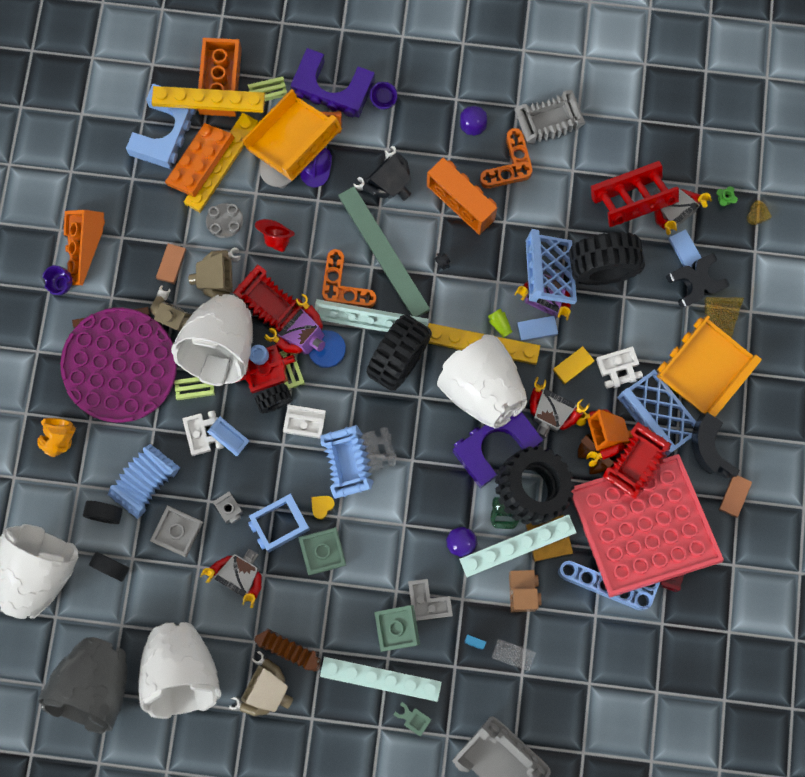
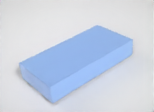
[668,229,701,267]
[517,316,558,342]
[207,417,249,457]

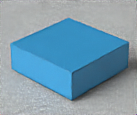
[464,635,486,650]

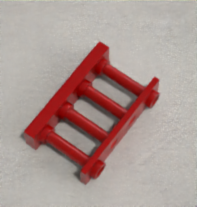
[591,161,679,228]

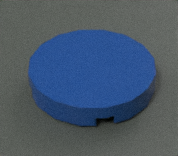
[309,330,346,368]

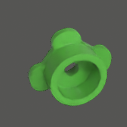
[716,186,738,206]

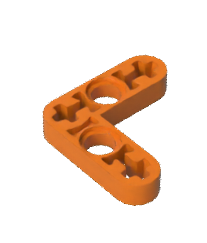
[480,128,532,189]
[322,249,376,308]

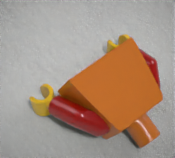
[576,409,633,467]

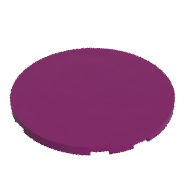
[60,308,177,423]

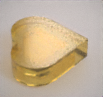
[747,200,772,225]

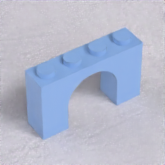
[126,84,197,169]

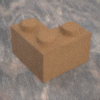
[509,570,541,612]

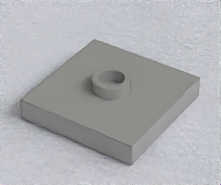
[150,506,203,558]

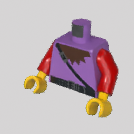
[514,269,571,320]
[265,294,325,355]

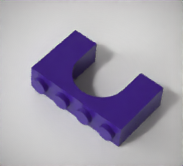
[290,48,375,118]
[453,412,543,489]

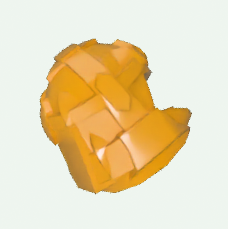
[37,418,76,457]

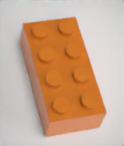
[198,38,242,117]
[427,157,497,235]

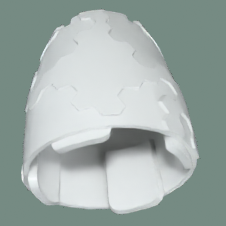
[171,294,253,386]
[437,334,527,428]
[0,524,78,619]
[139,622,221,719]

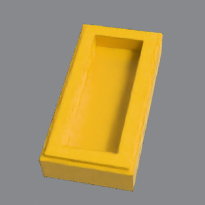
[553,346,595,385]

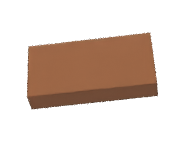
[156,243,187,285]
[718,475,752,518]

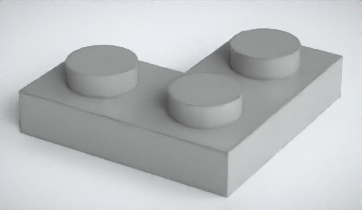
[408,579,453,621]

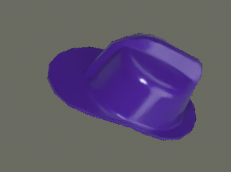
[300,148,332,187]

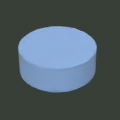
[249,345,269,365]

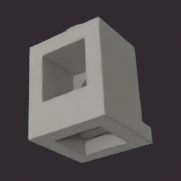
[213,492,244,524]

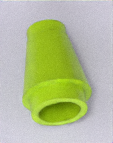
[488,309,513,338]

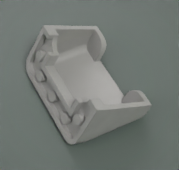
[452,716,551,777]

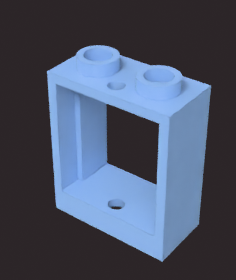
[248,493,310,553]

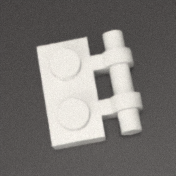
[596,347,643,389]
[182,411,224,456]

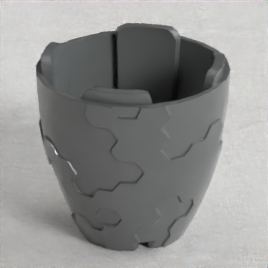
[38,637,127,734]

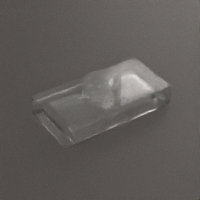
[491,639,536,671]

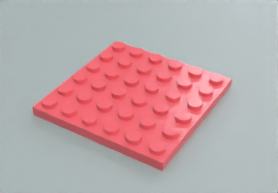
[571,454,724,598]

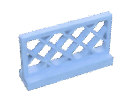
[526,229,577,304]
[617,369,696,458]

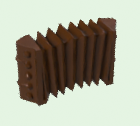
[254,628,321,671]

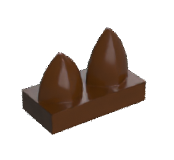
[578,434,617,475]

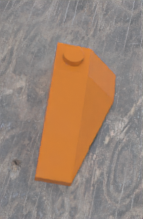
[63,210,105,286]

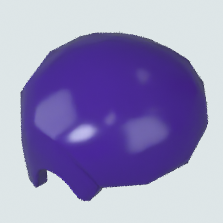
[370,82,398,110]
[460,105,487,136]
[42,265,73,296]
[446,527,478,557]

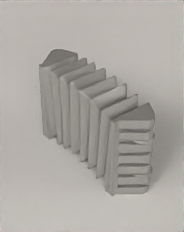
[514,90,585,144]

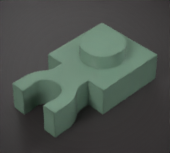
[393,702,432,737]

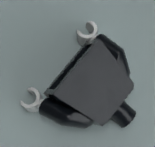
[354,146,412,201]

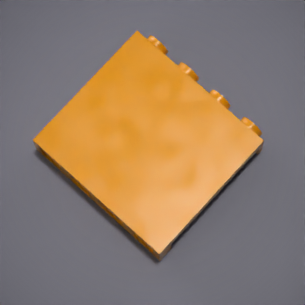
[242,89,342,181]
[656,316,762,417]

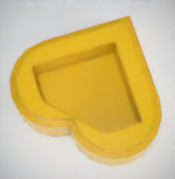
[311,496,335,520]

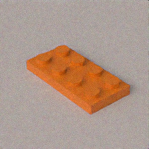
[165,123,235,197]

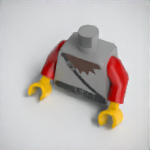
[653,188,712,235]
[529,377,590,438]
[200,549,262,608]

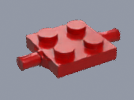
[235,345,296,393]

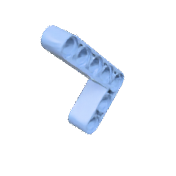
[558,561,660,611]

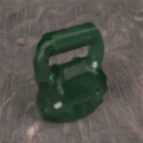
[490,497,519,529]

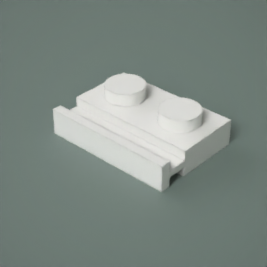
[283,405,326,439]

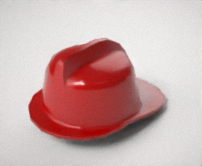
[255,219,295,252]

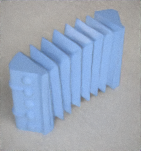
[320,425,373,499]
[108,444,180,519]

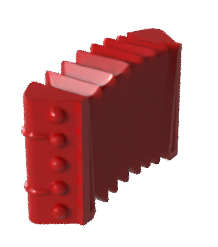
[233,264,305,333]
[603,422,671,499]

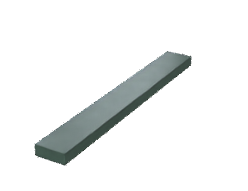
[338,186,430,317]

